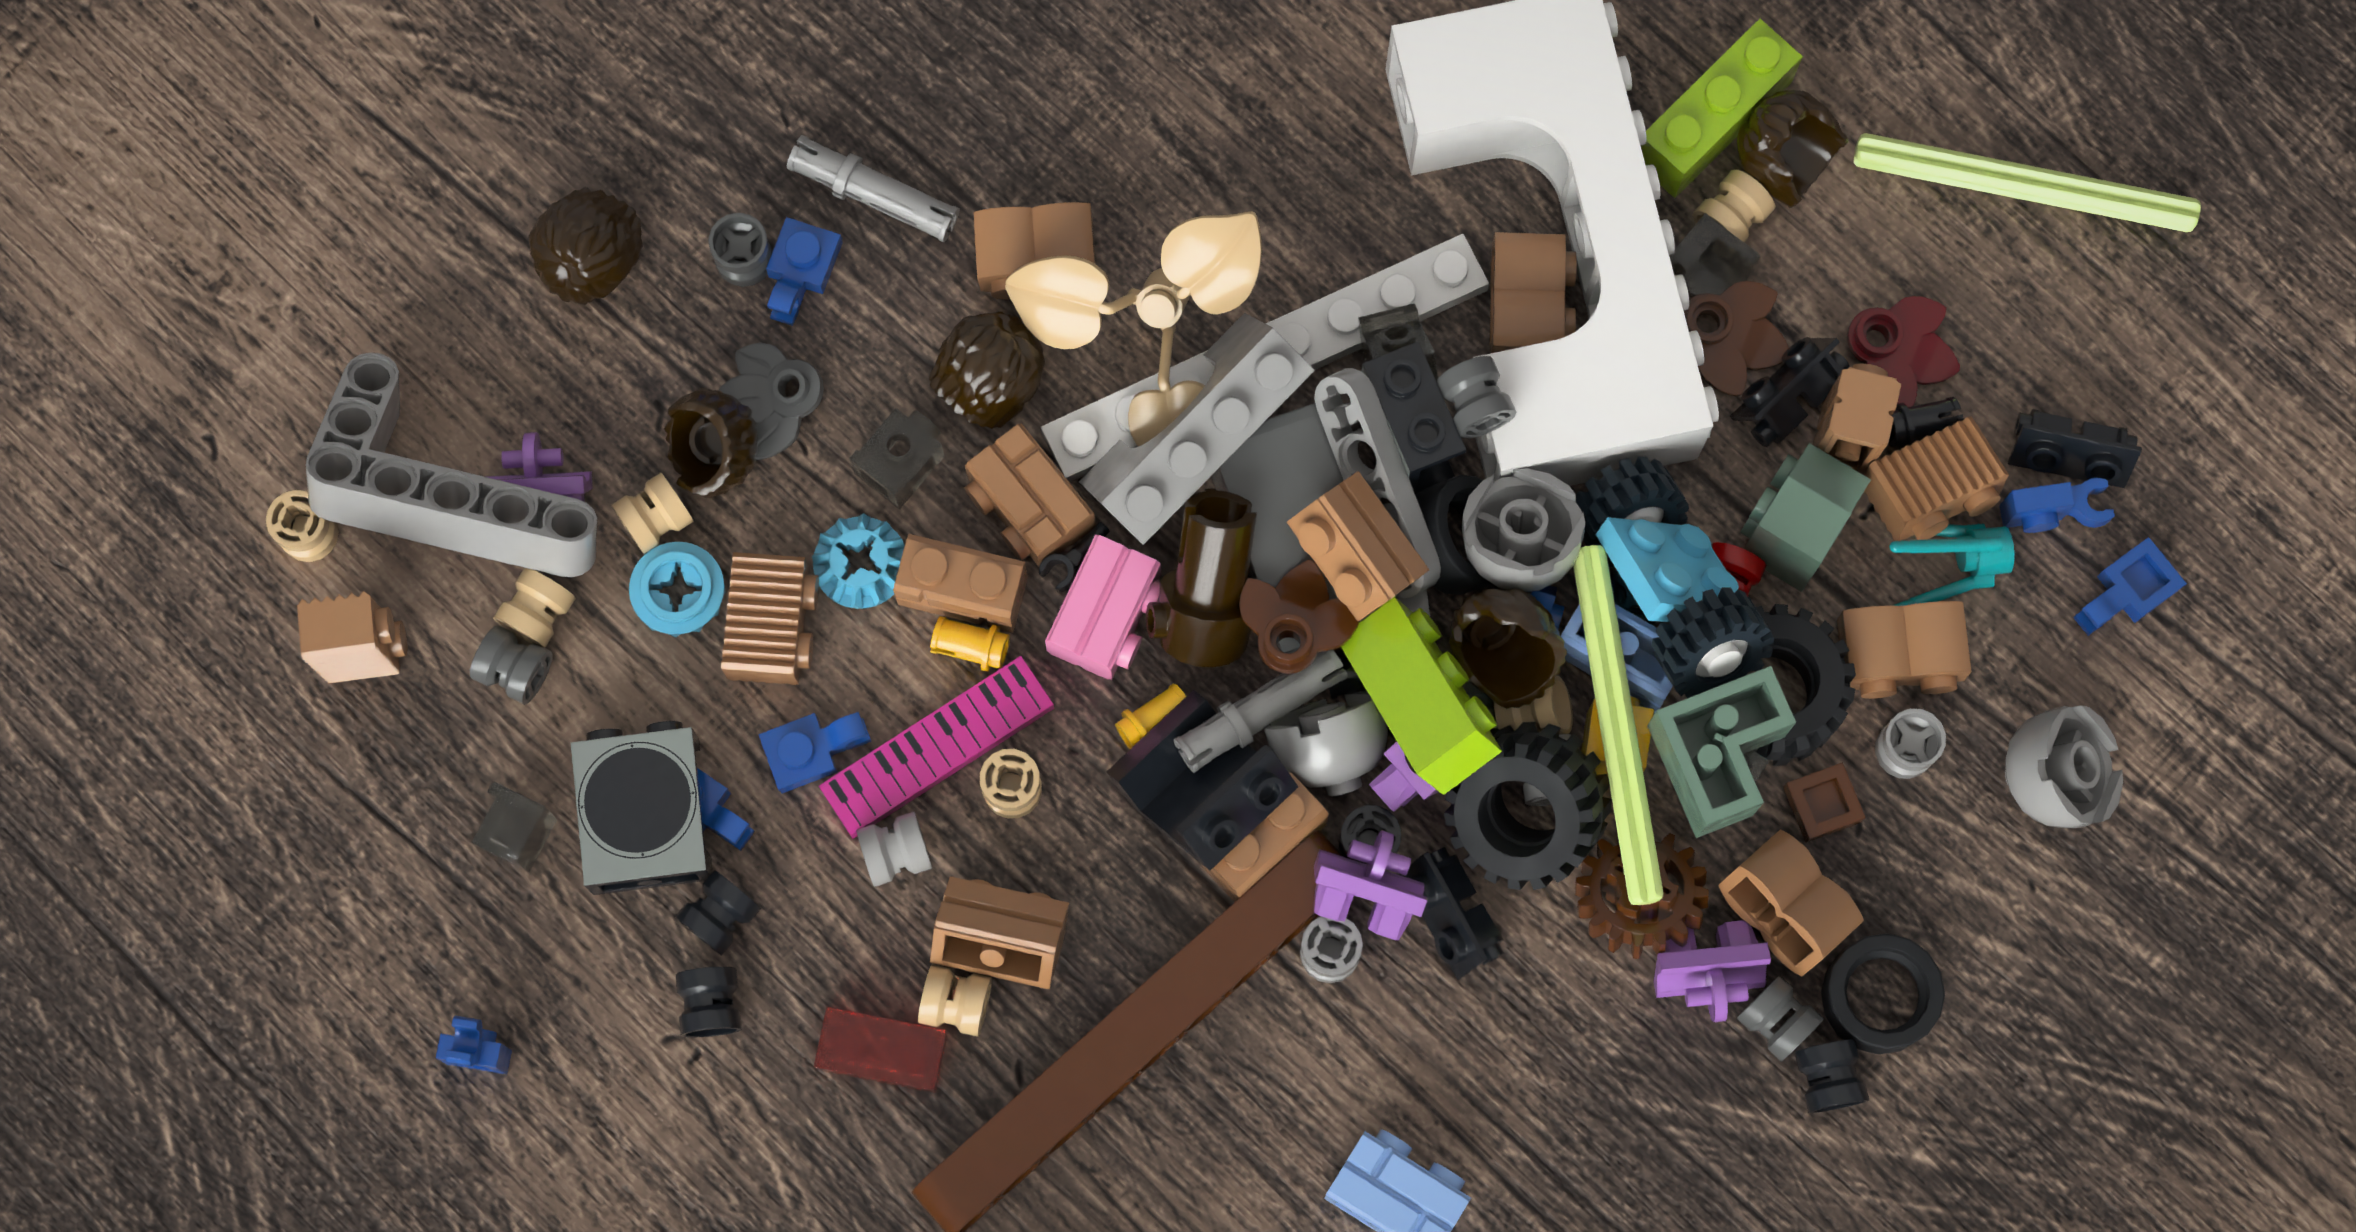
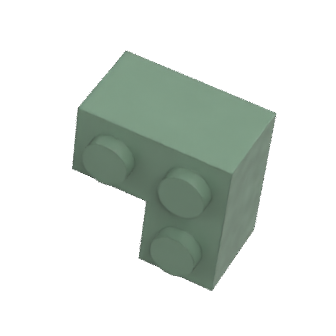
[1740,443,1871,592]
[1647,666,1796,838]

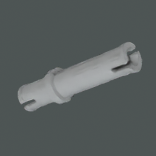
[787,135,960,242]
[1174,649,1348,773]

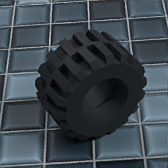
[1745,604,1856,767]
[1444,722,1612,890]

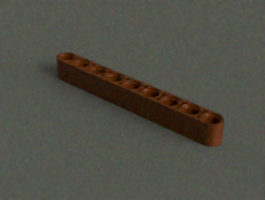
[912,830,1344,1232]

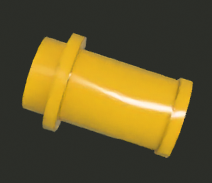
[930,616,1010,672]
[1115,683,1187,749]

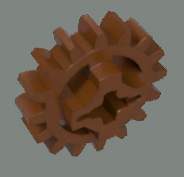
[1575,833,1709,959]

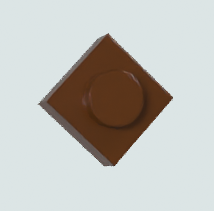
[1783,762,1866,843]

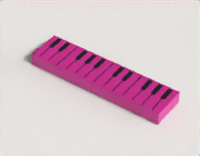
[819,656,1054,839]

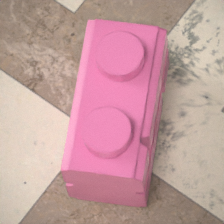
[1045,534,1161,680]

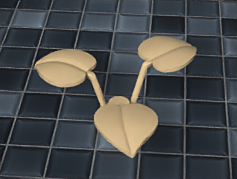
[1005,211,1262,447]

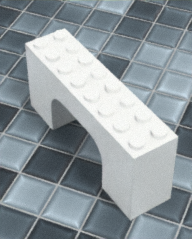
[1385,0,1719,486]

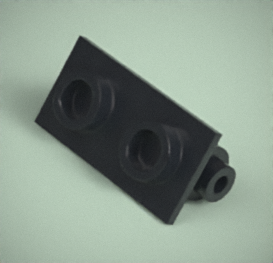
[1730,337,1850,447]
[2008,409,2142,488]
[1399,847,1505,980]

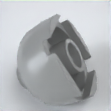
[1462,468,1585,592]
[1264,691,1388,796]
[2005,705,2123,828]

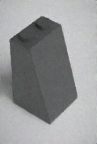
[1211,403,1389,653]

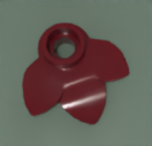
[1847,296,1960,407]

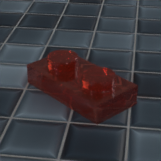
[814,1007,948,1093]

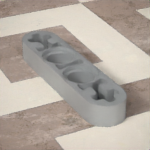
[1314,368,1441,598]

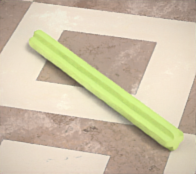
[1854,133,2201,232]
[1573,545,1664,905]

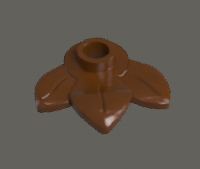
[1683,281,1789,396]
[1239,560,1360,674]

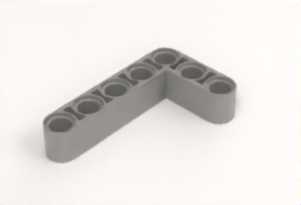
[306,353,597,577]

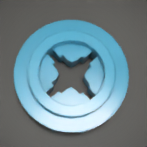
[812,513,905,609]
[629,542,726,637]

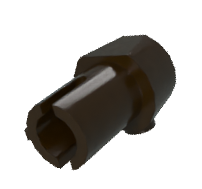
[1146,488,1257,667]

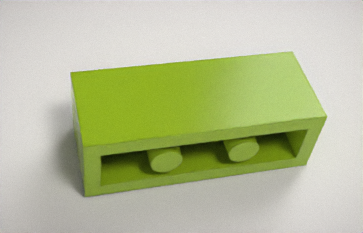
[1640,19,1803,198]
[1341,596,1502,795]

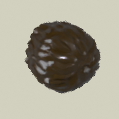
[1737,90,1848,208]
[528,187,643,305]
[929,311,1045,429]
[664,388,758,498]
[1449,588,1567,709]

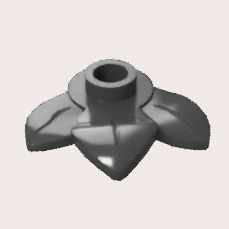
[719,343,824,460]

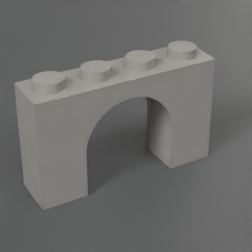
[1079,313,1315,545]

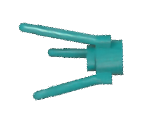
[1889,523,2015,606]

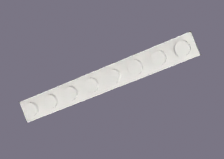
[1041,234,1489,482]

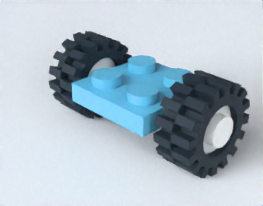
[1576,456,1774,698]

